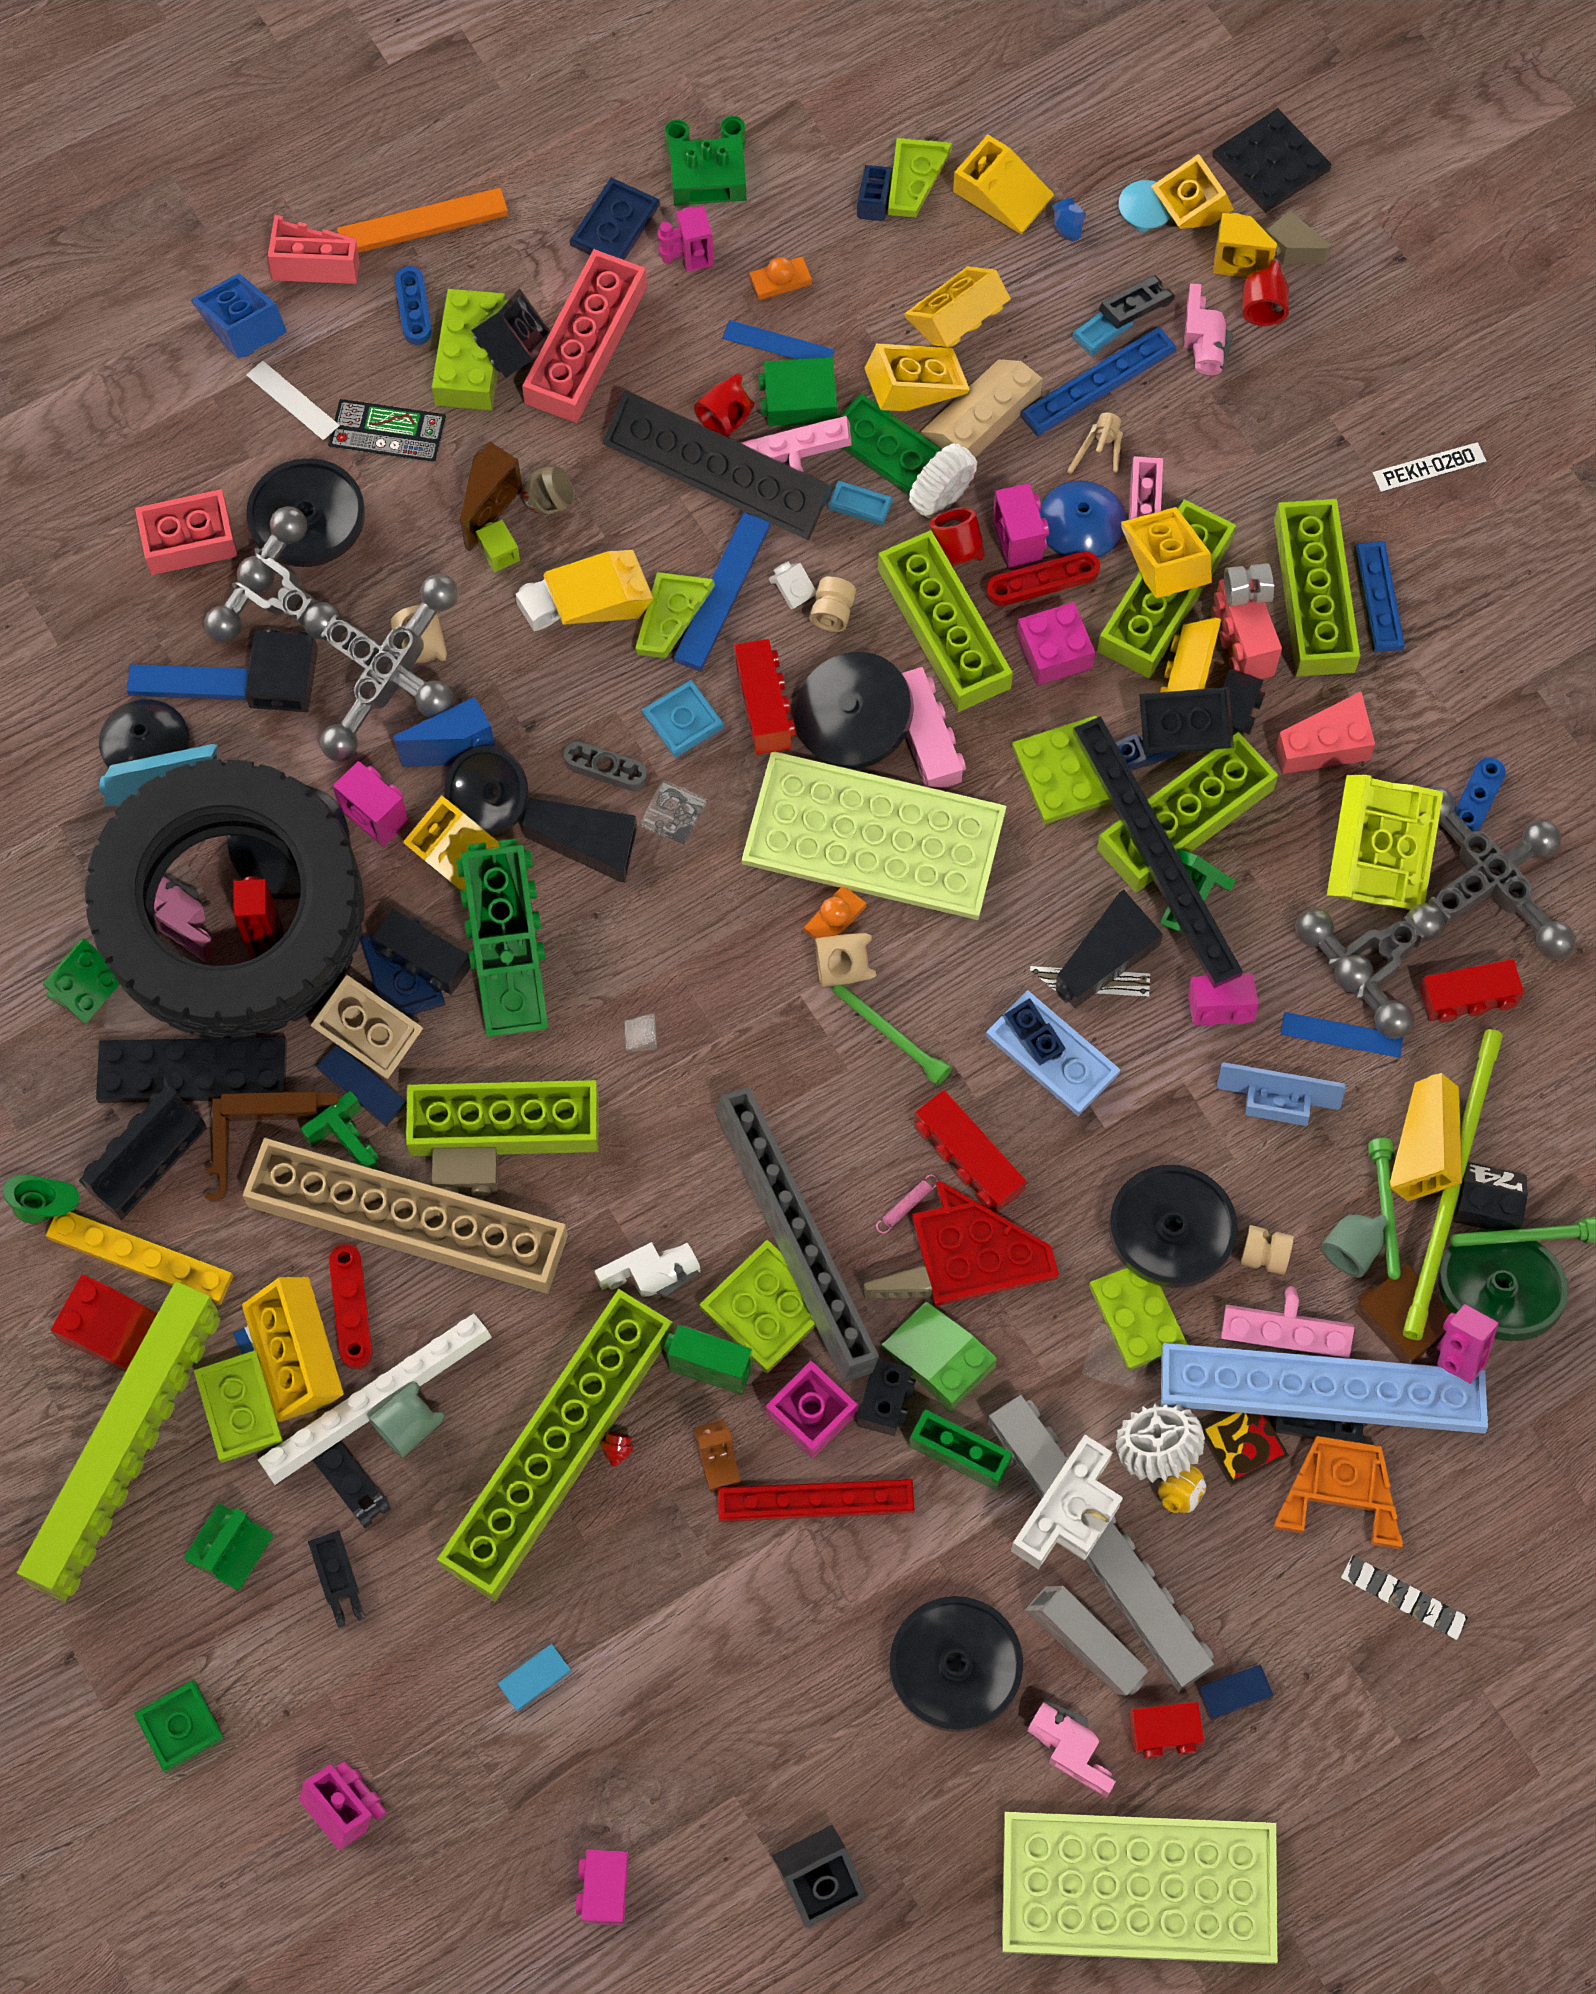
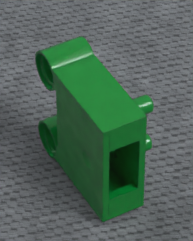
[664,115,747,206]

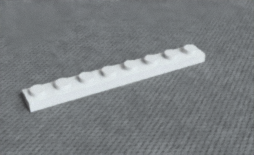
[258,1313,492,1485]

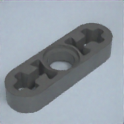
[564,742,647,791]

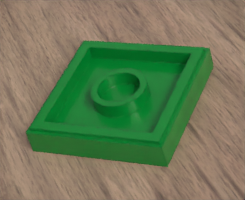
[134,1680,225,1773]

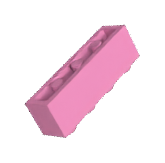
[902,667,966,790]

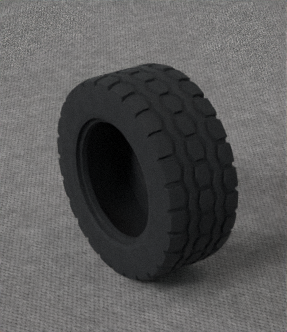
[85,759,364,1039]

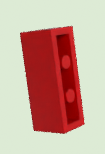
[1419,959,1524,1023]

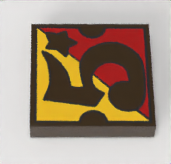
[1202,1412,1289,1487]

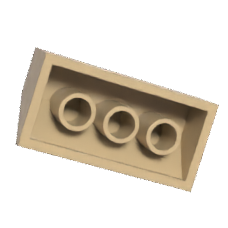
[920,359,1043,457]

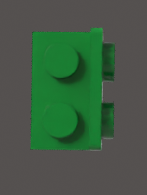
[43,939,120,1023]
[184,1503,273,1591]

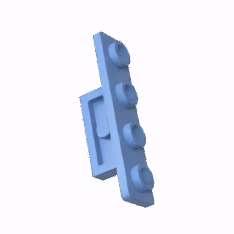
[1217,1062,1346,1126]

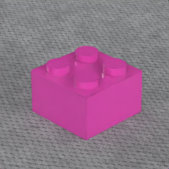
[992,483,1049,570]
[1016,602,1095,686]
[333,761,409,848]
[766,1361,858,1459]

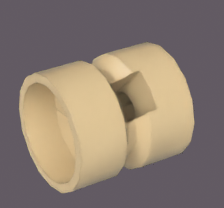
[810,577,856,632]
[1240,1225,1294,1276]

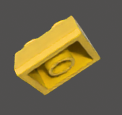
[1151,154,1234,229]
[1213,213,1277,278]

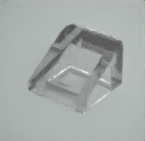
[624,1014,657,1052]

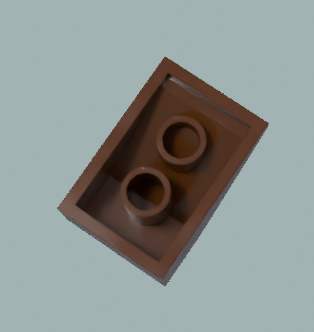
[460,442,522,551]

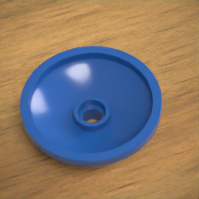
[1039,481,1126,558]

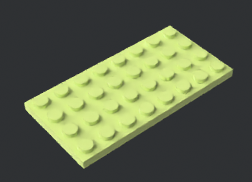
[741,752,1006,920]
[1002,1812,1278,1964]

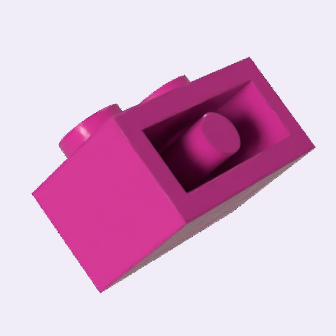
[1188,974,1259,1026]
[1437,1304,1499,1384]
[576,1850,629,1926]

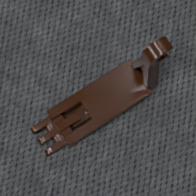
[204,1092,340,1202]

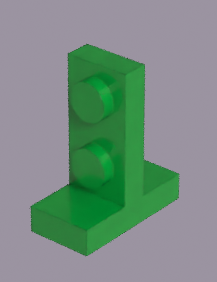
[1159,849,1235,935]
[300,1091,379,1171]

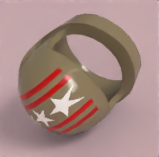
[522,466,574,515]

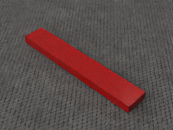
[718,1479,915,1522]

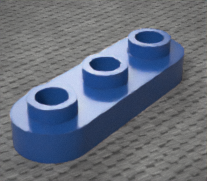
[395,266,432,345]
[1454,757,1506,832]

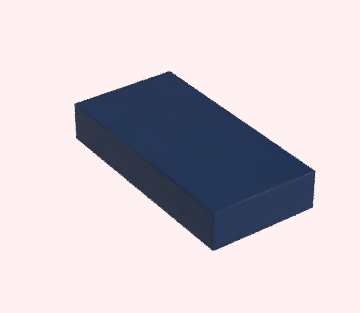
[1198,1664,1274,1720]

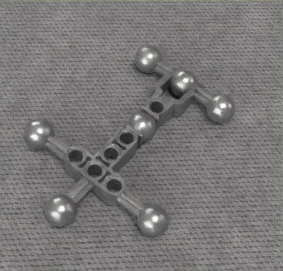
[204,506,459,761]
[1295,786,1575,1039]

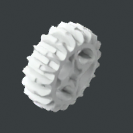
[909,443,977,519]
[1116,1402,1205,1483]

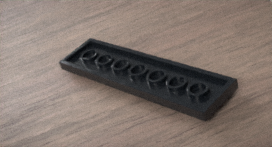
[602,390,832,540]

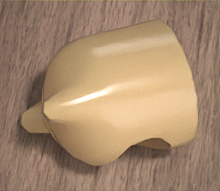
[390,605,447,663]
[815,933,877,987]

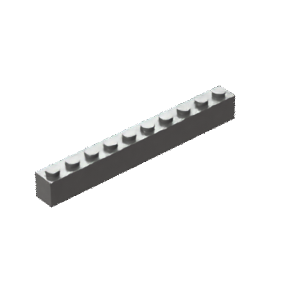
[715,1087,879,1383]

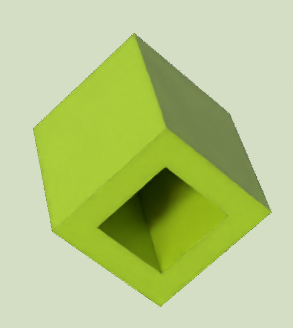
[476,519,520,573]

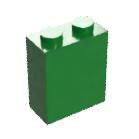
[759,357,837,427]
[664,1325,753,1395]

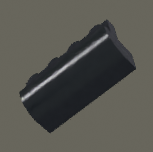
[79,1085,207,1221]

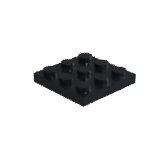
[1212,108,1332,213]

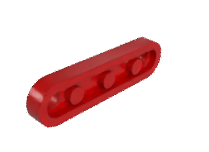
[986,551,1100,606]
[329,1244,373,1370]

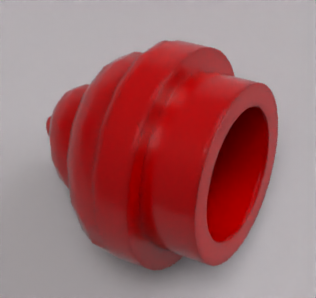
[601,1432,634,1467]

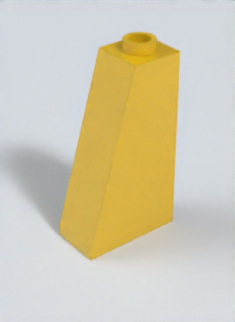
[1390,1073,1462,1202]

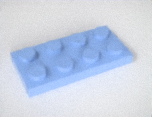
[985,990,1120,1116]

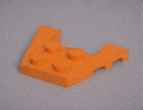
[1273,1436,1403,1550]

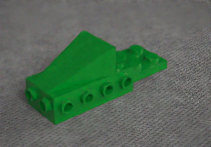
[456,839,548,1037]

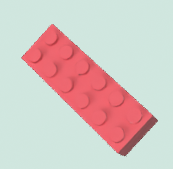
[522,249,647,423]

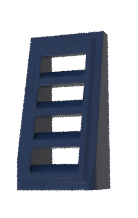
[857,165,893,221]

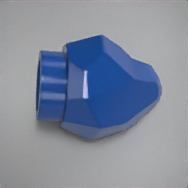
[1052,198,1086,241]

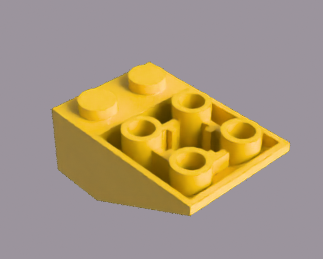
[953,134,1054,235]
[403,795,499,890]

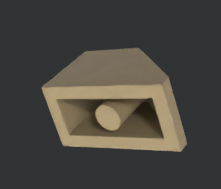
[1266,210,1331,264]

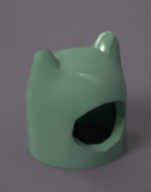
[1321,1214,1387,1278]
[368,1383,445,1458]

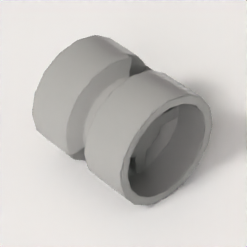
[1224,563,1274,607]

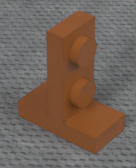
[693,1420,741,1492]

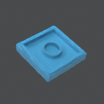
[642,679,725,758]

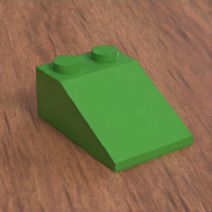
[881,1301,997,1413]

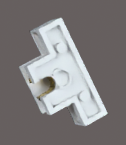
[1011,1435,1123,1570]

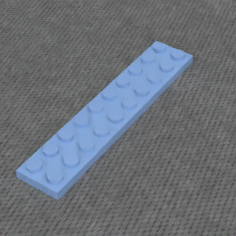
[1161,1343,1488,1434]

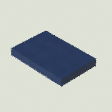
[570,177,660,260]
[360,920,446,1017]

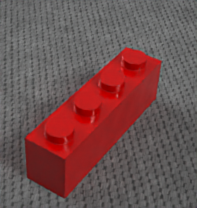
[734,639,796,755]
[234,877,283,960]
[914,1089,1027,1214]

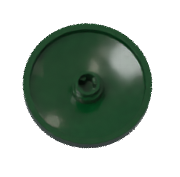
[1438,1228,1568,1341]

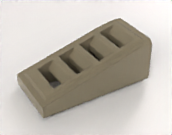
[863,1266,932,1299]

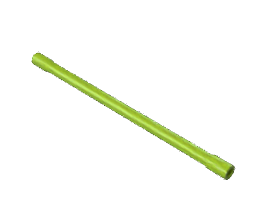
[1403,1029,1503,1340]

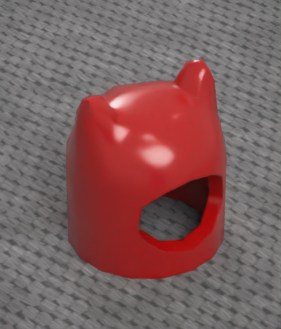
[1242,259,1289,326]
[694,374,755,437]
[929,507,985,567]

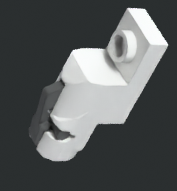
[595,1242,700,1297]

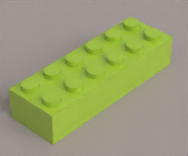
[1097,499,1236,679]
[1274,499,1360,677]
[878,530,1013,712]
[1097,732,1278,893]
[406,1080,599,1157]

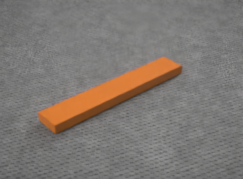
[337,187,508,253]

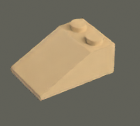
[309,974,423,1079]

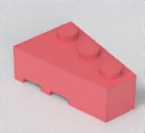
[268,214,360,284]
[1275,691,1375,774]

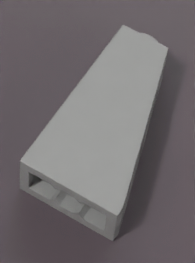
[1024,1586,1149,1695]

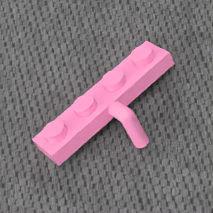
[741,416,852,472]
[1221,1286,1355,1358]

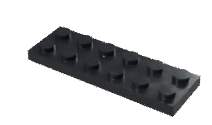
[96,1037,287,1103]

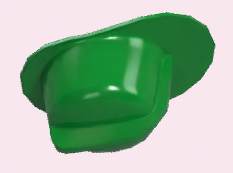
[3,1174,80,1224]

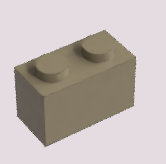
[432,1147,499,1197]

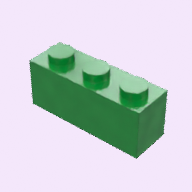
[909,1409,1013,1491]

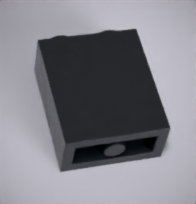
[245,629,318,712]

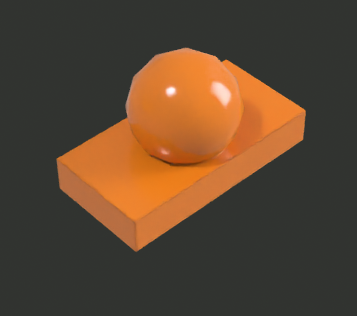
[749,256,812,301]
[803,887,866,940]

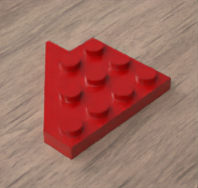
[912,1181,1059,1307]

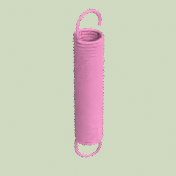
[876,1175,938,1233]

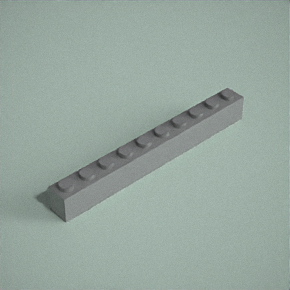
[988,1395,1214,1693]

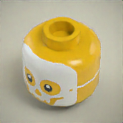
[1158,1465,1206,1513]

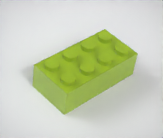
[432,289,505,411]

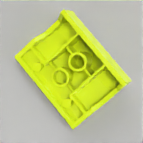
[1327,775,1443,910]

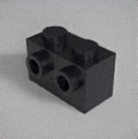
[858,1359,916,1436]

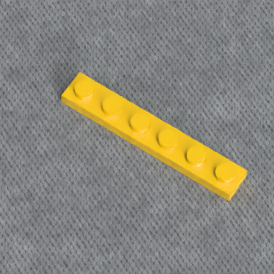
[45,1212,234,1305]

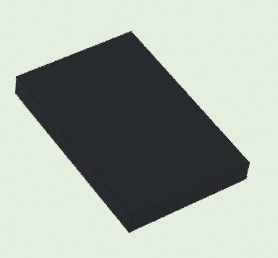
[1139,687,1234,754]

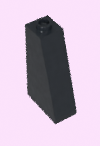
[519,798,637,883]
[1056,889,1163,1008]

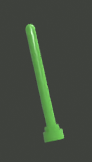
[832,984,952,1086]
[1368,1138,1401,1280]
[1449,1217,1596,1247]

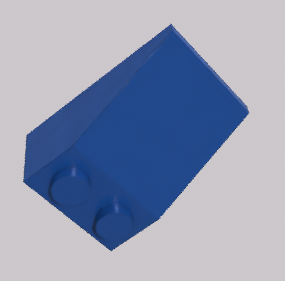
[191,273,287,359]
[393,697,495,767]

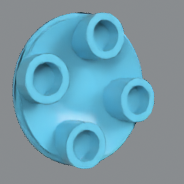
[1118,180,1172,232]

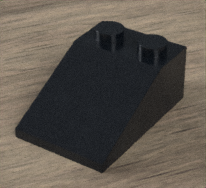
[471,288,551,378]

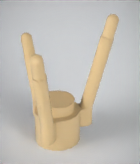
[1067,412,1123,474]

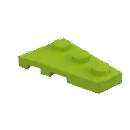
[888,138,952,218]
[635,572,715,658]

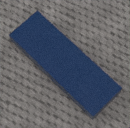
[316,1044,407,1127]

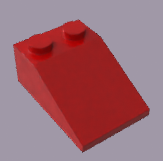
[50,1274,158,1372]

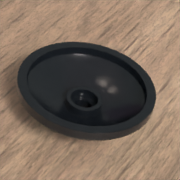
[99,700,190,769]
[444,746,528,837]

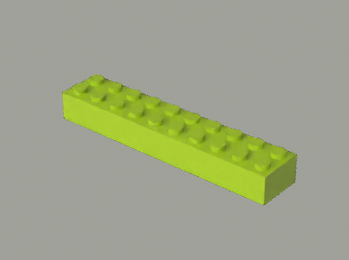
[17,1281,220,1603]
[437,1289,674,1602]

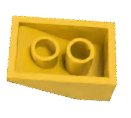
[864,343,970,411]
[1121,507,1212,598]
[543,550,654,625]

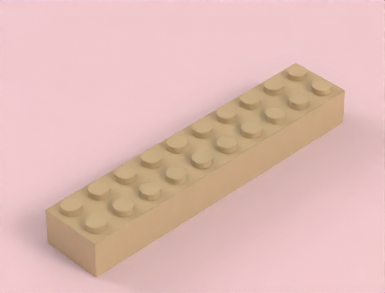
[242,1138,568,1294]

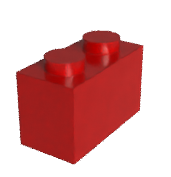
[1129,1702,1205,1759]

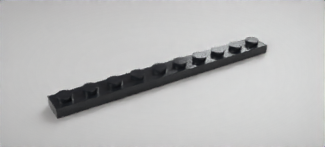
[1073,716,1243,988]

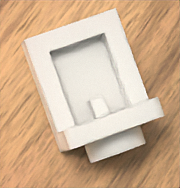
[769,561,817,609]

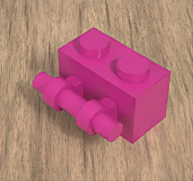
[658,205,714,272]
[298,1761,387,1851]

